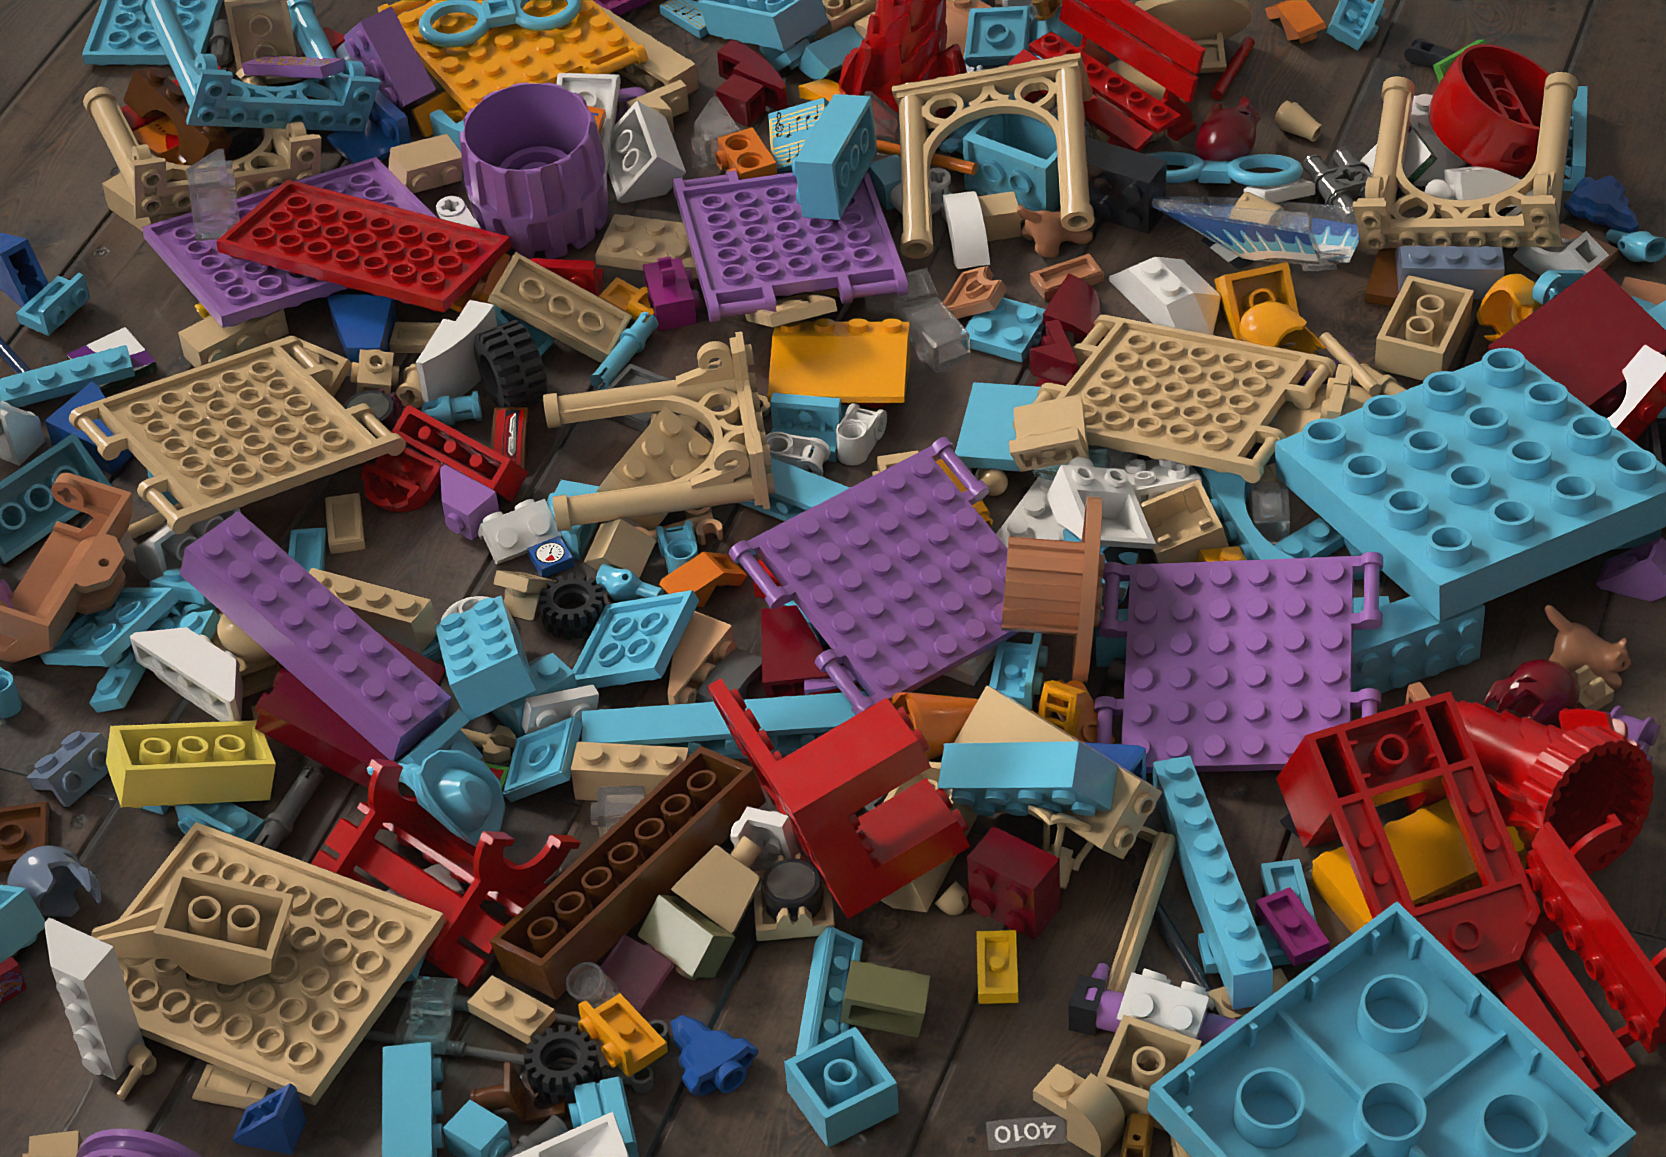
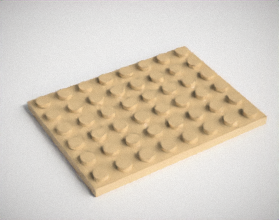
[60,822,447,1106]

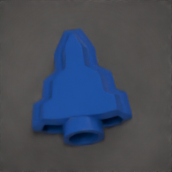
[1564,175,1639,233]
[670,1014,759,1097]

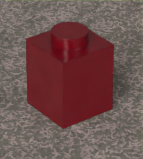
[715,74,766,127]

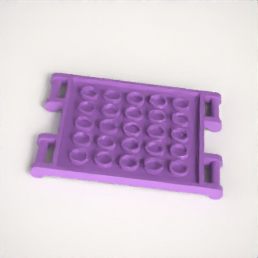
[672,170,908,322]
[729,436,1019,715]
[1094,552,1383,773]

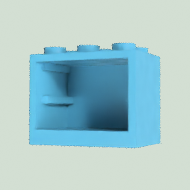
[963,114,1086,212]

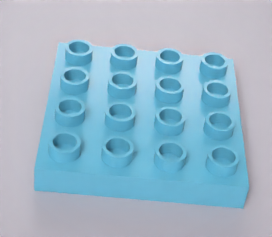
[1275,348,1666,622]
[1147,901,1637,1157]

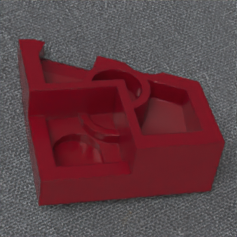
[1043,273,1104,346]

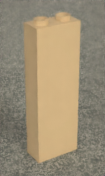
[954,685,1162,859]

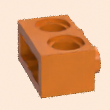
[715,127,777,180]

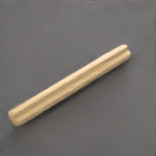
[1107,832,1177,993]

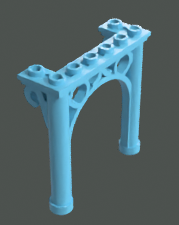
[138,0,380,132]

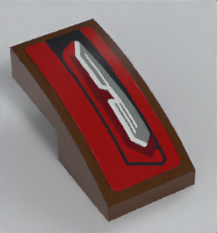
[491,407,530,470]

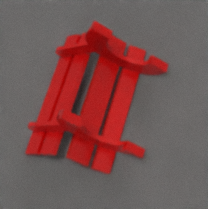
[1008,0,1206,152]
[311,759,581,987]
[1482,814,1666,1093]

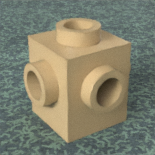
[350,349,399,396]

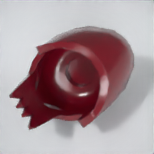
[1195,96,1261,161]
[1483,659,1580,726]

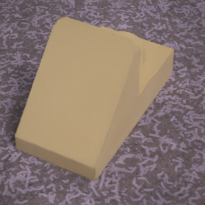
[626,80,689,134]
[494,570,556,621]

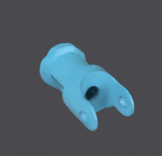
[422,391,483,426]

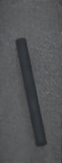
[1132,878,1213,992]

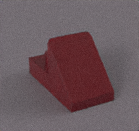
[1029,319,1078,385]

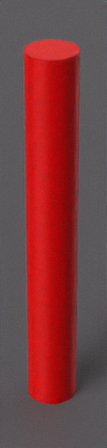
[1211,37,1255,100]

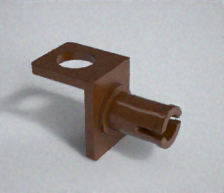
[470,1062,567,1125]

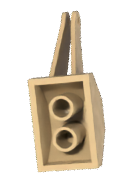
[91,869,293,986]

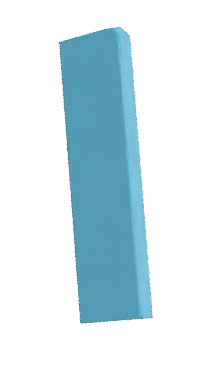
[796,926,863,1056]

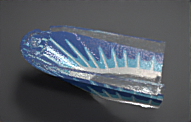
[1152,196,1360,271]

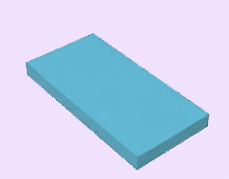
[955,382,1041,471]

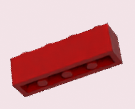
[391,405,529,502]

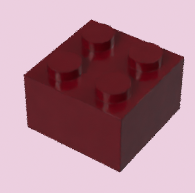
[967,826,1061,939]

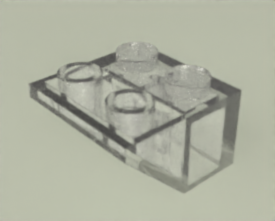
[187,149,240,242]

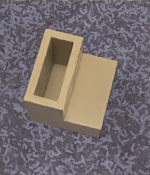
[584,519,656,578]

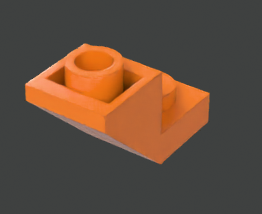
[1265,0,1326,43]
[659,552,747,607]

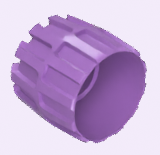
[459,82,609,260]

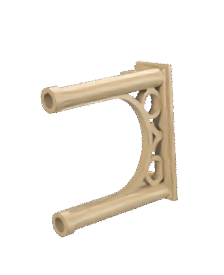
[892,53,1094,259]
[83,68,321,219]
[1352,72,1578,250]
[543,331,775,532]

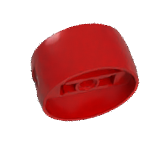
[1428,44,1550,177]

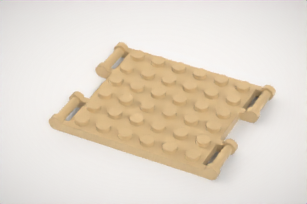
[1013,315,1337,483]
[69,336,406,534]

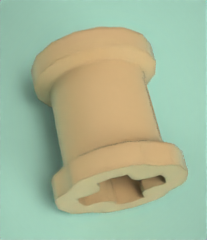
[395,364,424,408]

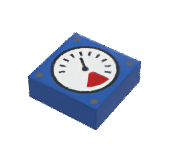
[527,536,575,578]

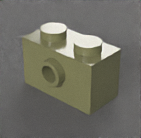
[638,895,736,980]
[839,960,930,1038]

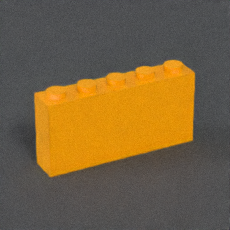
[1311,797,1528,935]

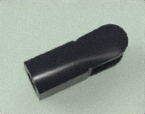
[1404,38,1457,69]

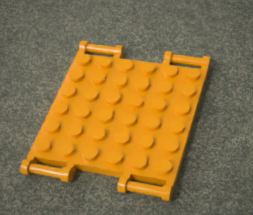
[378,0,648,113]

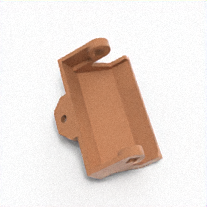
[0,473,132,663]

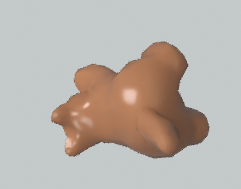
[1017,206,1093,258]
[1545,605,1631,689]

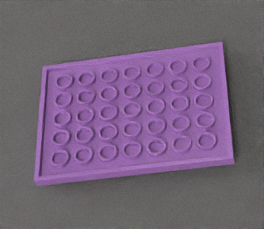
[142,157,437,328]

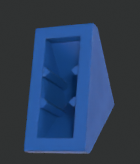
[232,1083,306,1155]

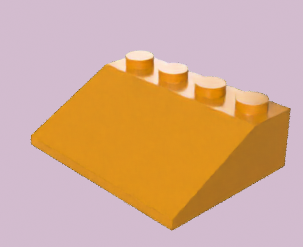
[767,318,911,403]

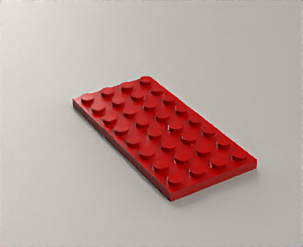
[216,179,511,312]

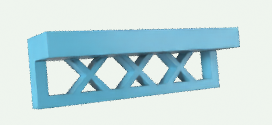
[1562,86,1588,191]

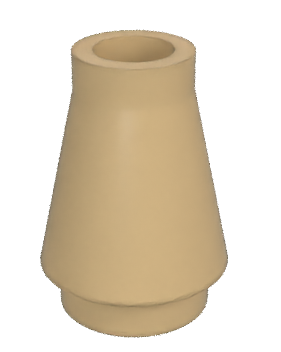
[1274,101,1323,142]

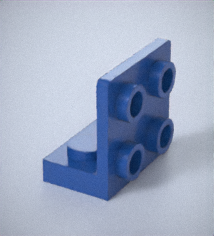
[328,90,412,164]

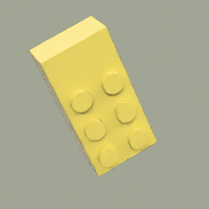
[106,720,276,808]

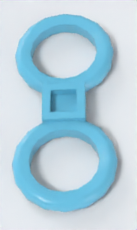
[419,0,581,48]
[1145,151,1303,187]

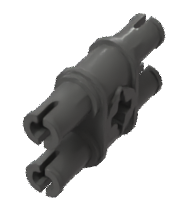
[1303,147,1372,226]

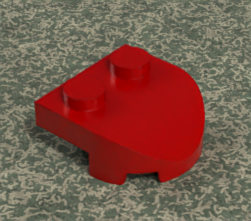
[361,447,444,512]

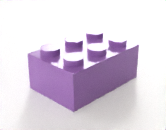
[343,6,436,112]

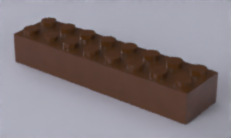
[489,746,766,1000]

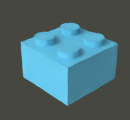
[784,1027,899,1148]

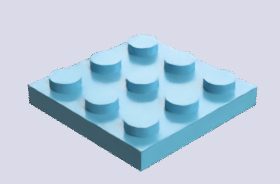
[39,587,179,667]
[572,590,699,689]

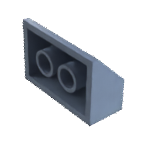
[1395,246,1505,299]

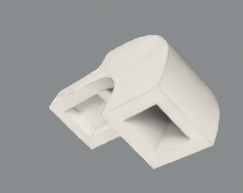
[940,191,990,269]
[1505,206,1609,276]

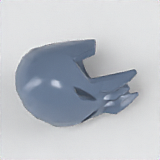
[7,845,101,918]

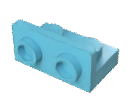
[175,802,264,843]

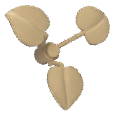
[995,805,1158,890]

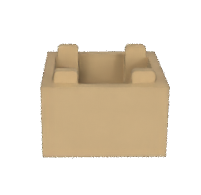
[1139,480,1229,564]

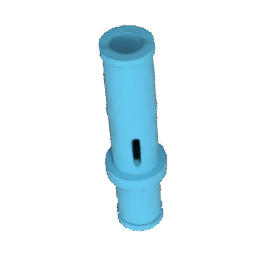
[590,312,658,390]

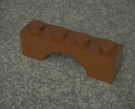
[123,67,233,166]

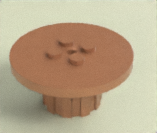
[1001,496,1105,683]

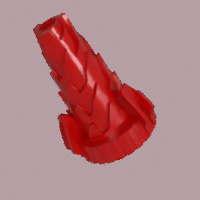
[838,0,967,130]
[1455,700,1654,875]

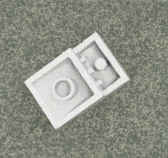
[416,300,497,410]

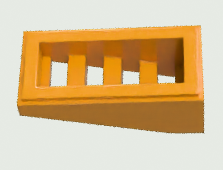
[1038,680,1087,737]

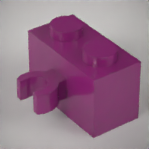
[643,256,701,331]

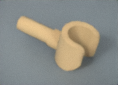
[116,1044,157,1100]

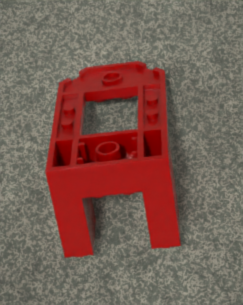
[708,678,970,919]
[1276,691,1541,977]

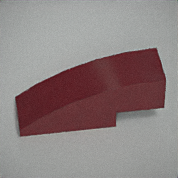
[717,39,788,111]

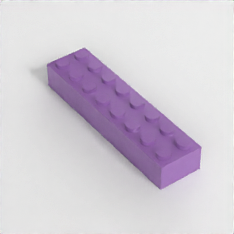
[180,511,451,761]

